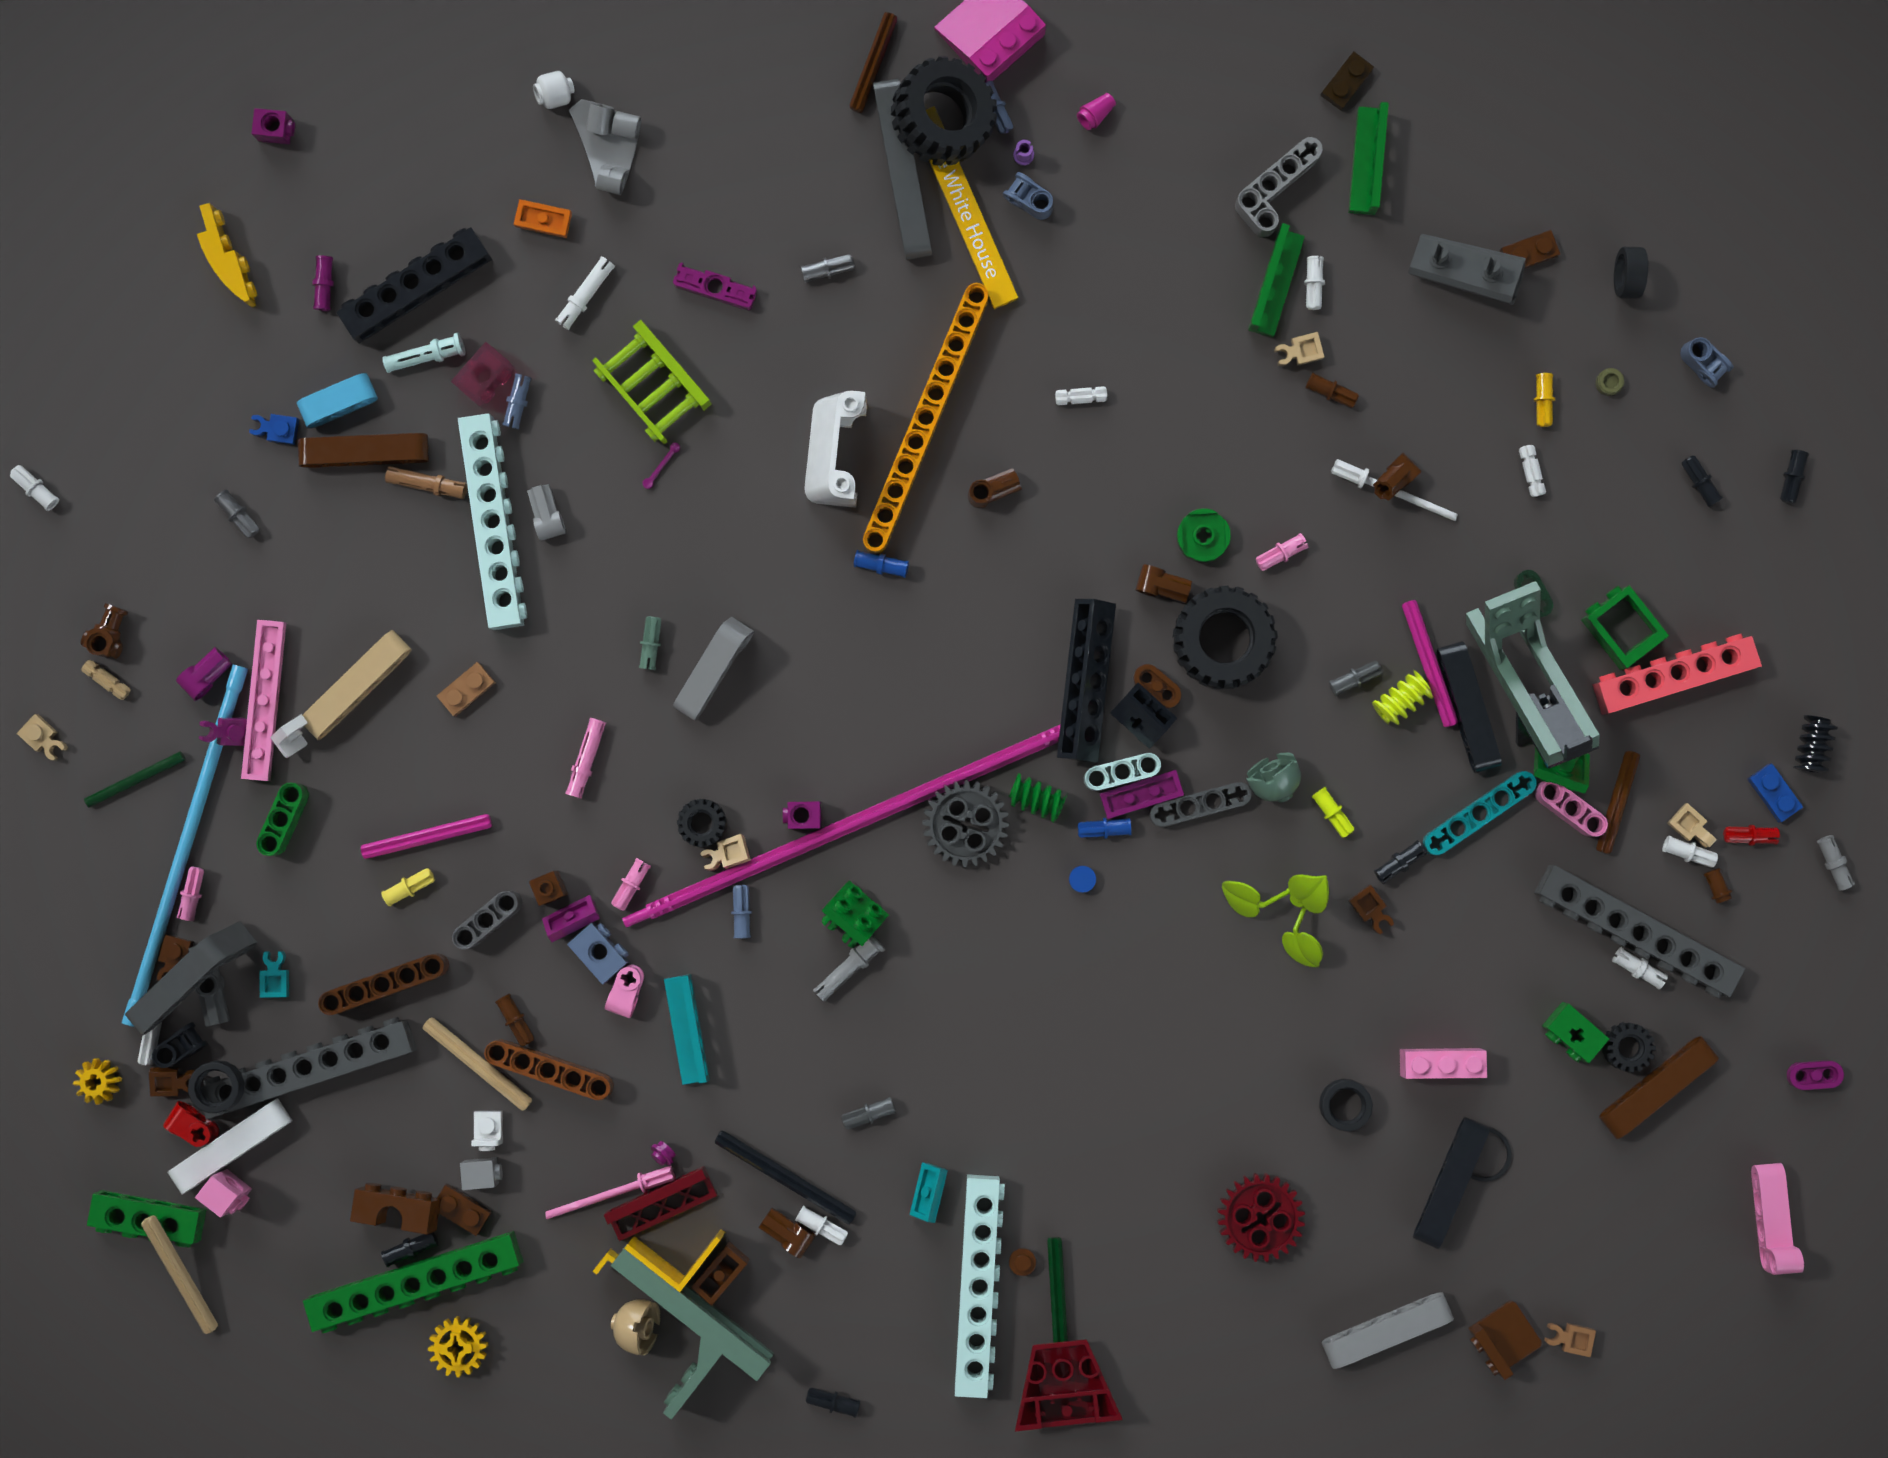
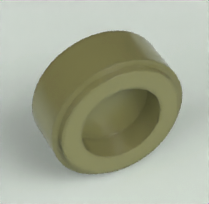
[1595,368,1624,396]

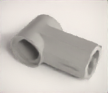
[527,484,566,541]

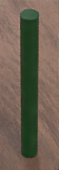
[84,751,185,808]

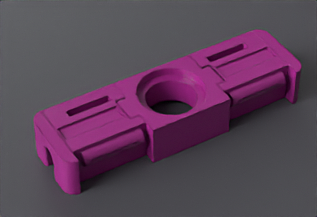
[673,263,757,310]

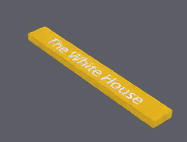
[926,106,1018,310]

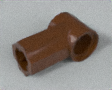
[1373,452,1422,501]
[968,468,1022,508]
[1135,564,1192,603]
[758,1207,816,1259]

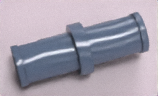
[502,373,532,429]

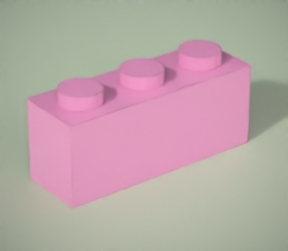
[1400,1048,1487,1079]

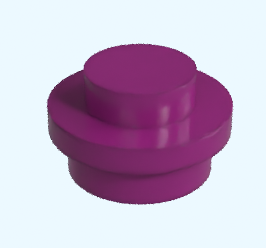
[651,1141,676,1166]

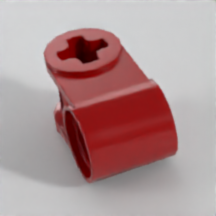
[163,1101,219,1147]

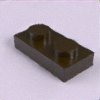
[1320,51,1374,111]

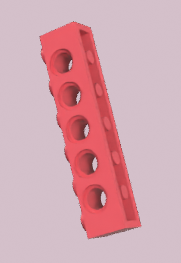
[1592,633,1762,715]

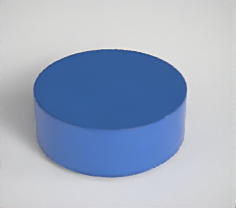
[1069,866,1096,892]

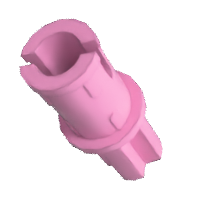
[1256,533,1308,571]
[611,858,651,911]
[177,867,204,921]

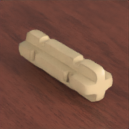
[81,660,131,700]

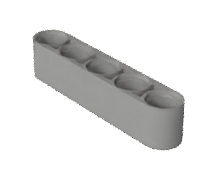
[1322,1292,1454,1369]

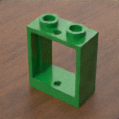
[1581,585,1669,670]

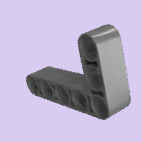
[125,921,258,1036]

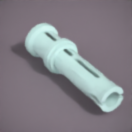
[383,332,466,373]

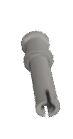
[813,935,886,1002]

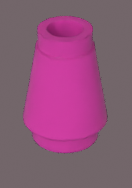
[1077,93,1116,130]

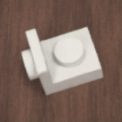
[270,714,308,758]
[471,1111,503,1151]

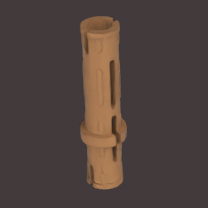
[385,466,468,500]

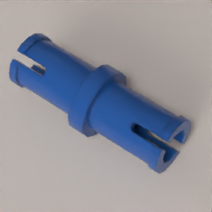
[854,550,909,578]

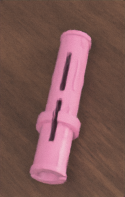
[565,718,606,799]

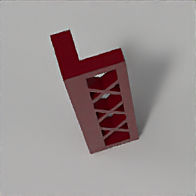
[604,1166,718,1241]

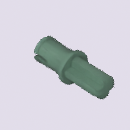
[639,616,661,670]

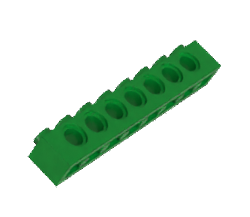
[303,1231,523,1334]

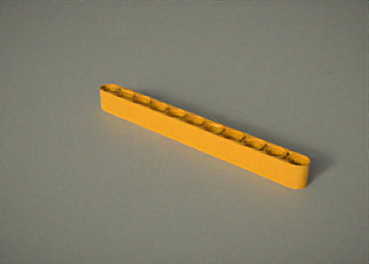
[863,283,988,554]

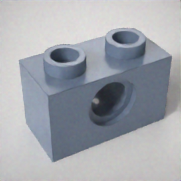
[567,922,630,985]

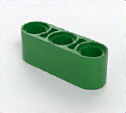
[256,782,309,856]

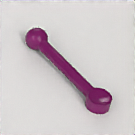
[643,442,680,489]

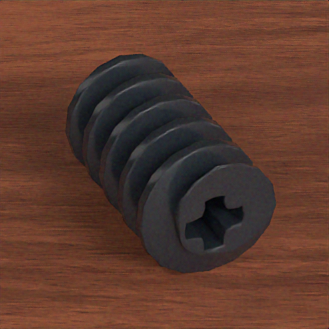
[1793,715,1838,773]

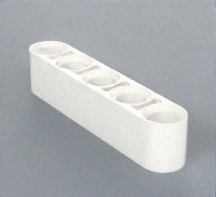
[167,1098,293,1195]

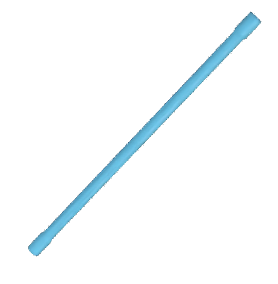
[122,664,248,1027]

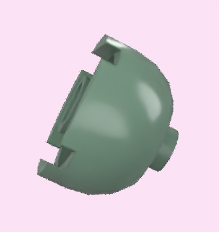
[1246,752,1301,803]

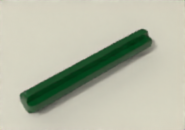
[1047,1237,1068,1343]

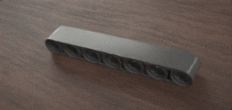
[873,78,932,260]

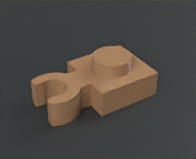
[1544,1323,1596,1357]

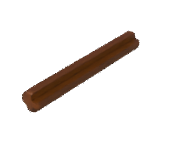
[850,12,897,113]
[1596,751,1640,854]

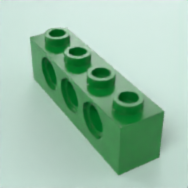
[87,1190,207,1247]

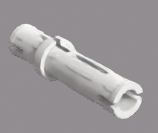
[555,256,615,330]

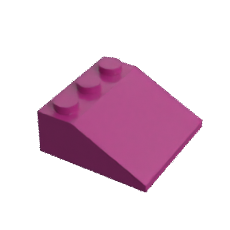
[934,0,1046,82]

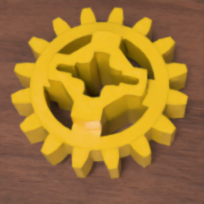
[428,1316,488,1377]

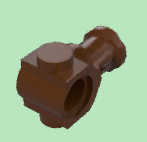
[81,603,128,659]

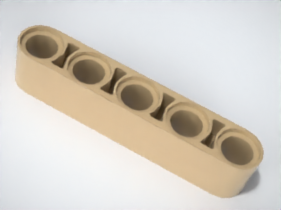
[302,630,412,740]

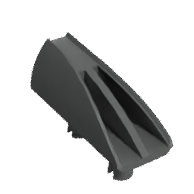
[1409,234,1526,305]

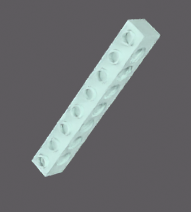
[458,413,527,630]
[955,1174,1005,1398]

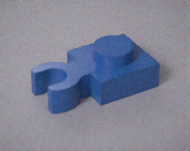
[249,414,300,445]

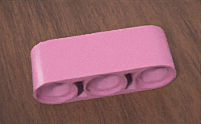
[1534,781,1608,837]

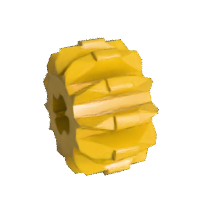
[73,1058,122,1105]

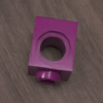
[251,108,295,144]
[783,801,821,829]

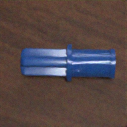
[1078,818,1131,839]

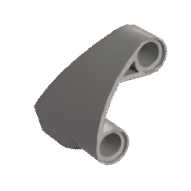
[569,99,641,195]

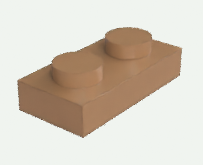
[437,662,496,717]

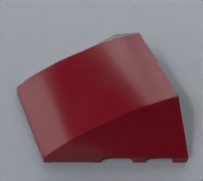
[1015,1339,1123,1432]

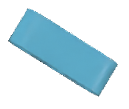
[297,373,378,428]

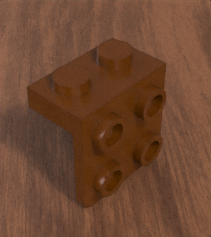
[1468,1301,1542,1380]

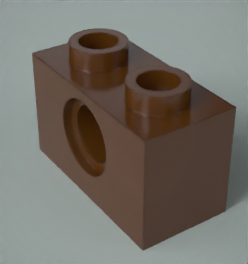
[691,1241,749,1306]

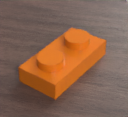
[513,199,572,238]

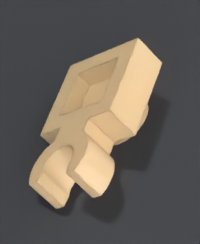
[1274,332,1324,366]
[17,714,68,761]
[700,834,751,871]

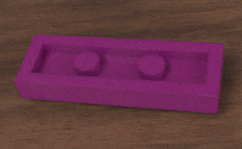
[1099,770,1184,819]

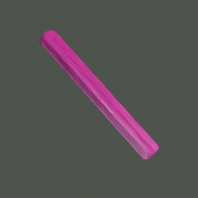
[1402,600,1458,727]
[361,814,492,859]

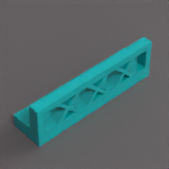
[664,974,710,1085]

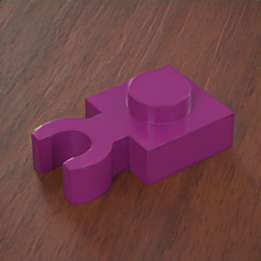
[199,718,247,746]

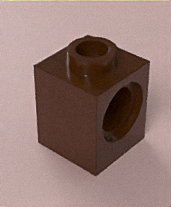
[529,870,568,906]

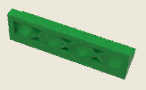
[1348,102,1389,215]
[1248,223,1305,338]

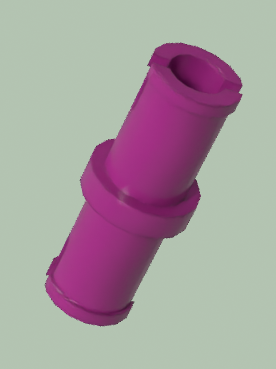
[312,255,334,311]

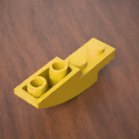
[197,203,257,307]

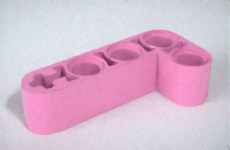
[1751,1163,1804,1275]

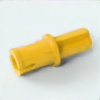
[1534,373,1555,427]

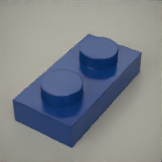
[1748,763,1803,822]

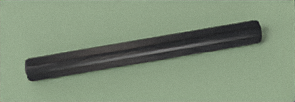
[715,1131,856,1224]

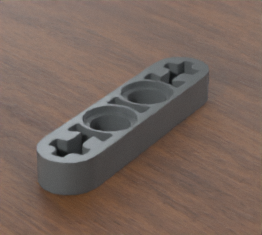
[1149,782,1252,827]

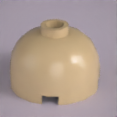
[611,1299,660,1355]

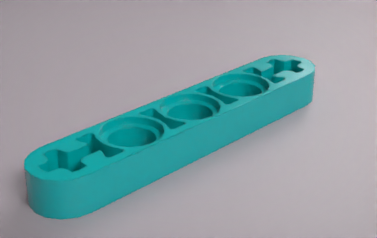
[1423,771,1536,855]

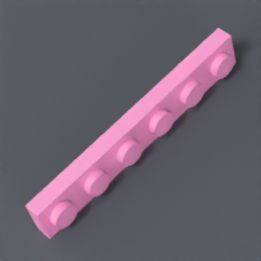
[241,620,286,781]

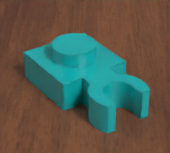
[260,951,289,998]

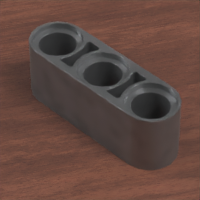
[452,891,522,950]

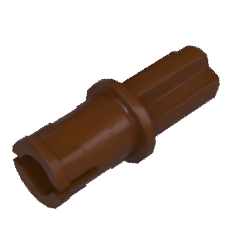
[1305,372,1359,408]
[495,993,534,1046]

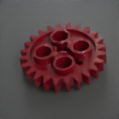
[1217,1173,1305,1262]

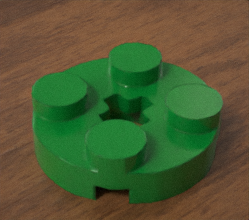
[1177,508,1231,563]

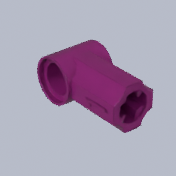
[176,647,232,701]

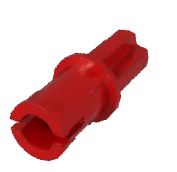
[1723,825,1780,846]

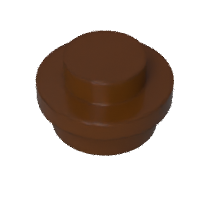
[1009,1248,1036,1276]

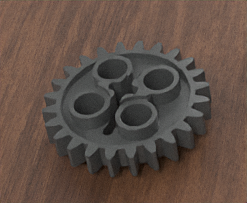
[922,780,1009,867]

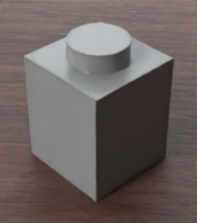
[460,1157,503,1190]

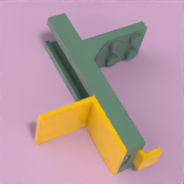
[592,1229,774,1420]

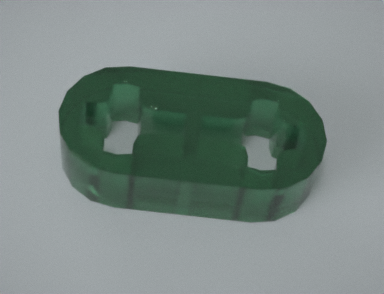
[1514,570,1553,618]

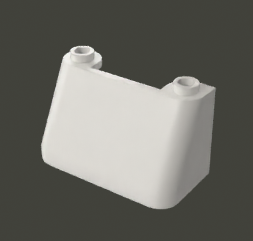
[805,391,867,508]

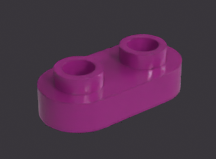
[1787,1060,1844,1090]

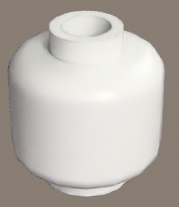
[533,71,575,109]

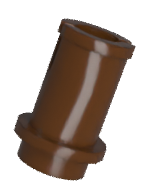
[1703,868,1732,904]

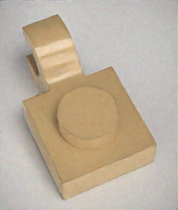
[1667,803,1717,848]

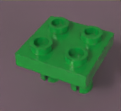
[1534,747,1590,794]
[822,880,889,948]

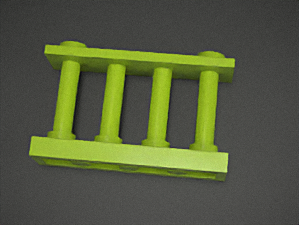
[592,319,712,445]

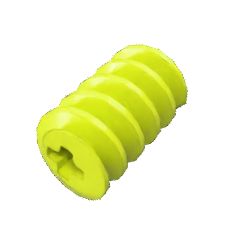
[1372,670,1433,725]

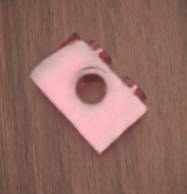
[451,342,514,407]

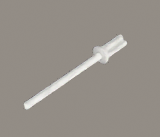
[1331,459,1458,521]

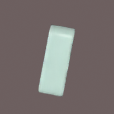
[1084,753,1161,791]

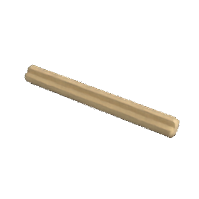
[422,1017,532,1111]
[141,1215,218,1334]

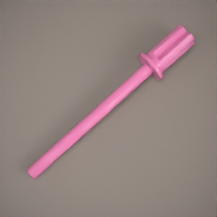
[545,1165,676,1219]

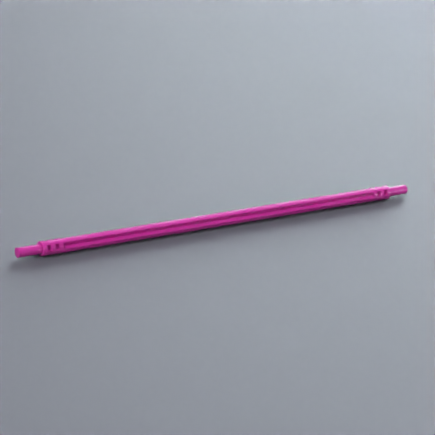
[622,724,1061,928]

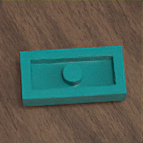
[909,1162,948,1223]

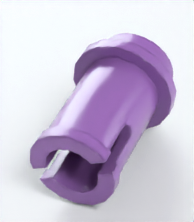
[1013,140,1034,166]

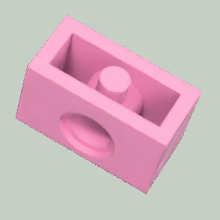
[195,1169,252,1218]

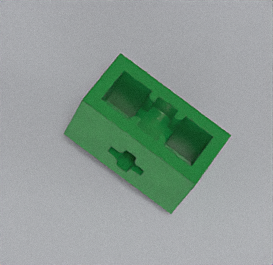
[1542,1002,1609,1063]

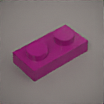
[542,895,600,942]

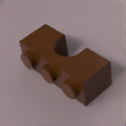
[350,1183,441,1234]

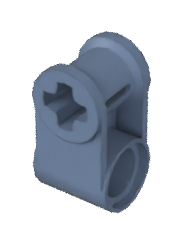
[1002,172,1053,220]
[1680,337,1733,388]

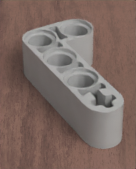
[1235,137,1323,238]
[673,617,754,721]

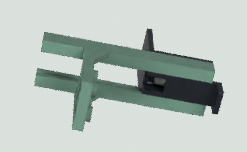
[1466,581,1600,769]

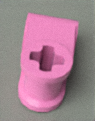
[605,964,644,1018]

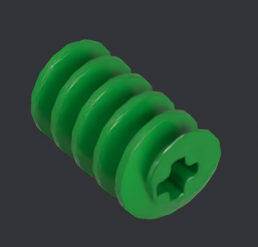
[1008,773,1068,823]

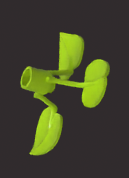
[1222,874,1329,967]

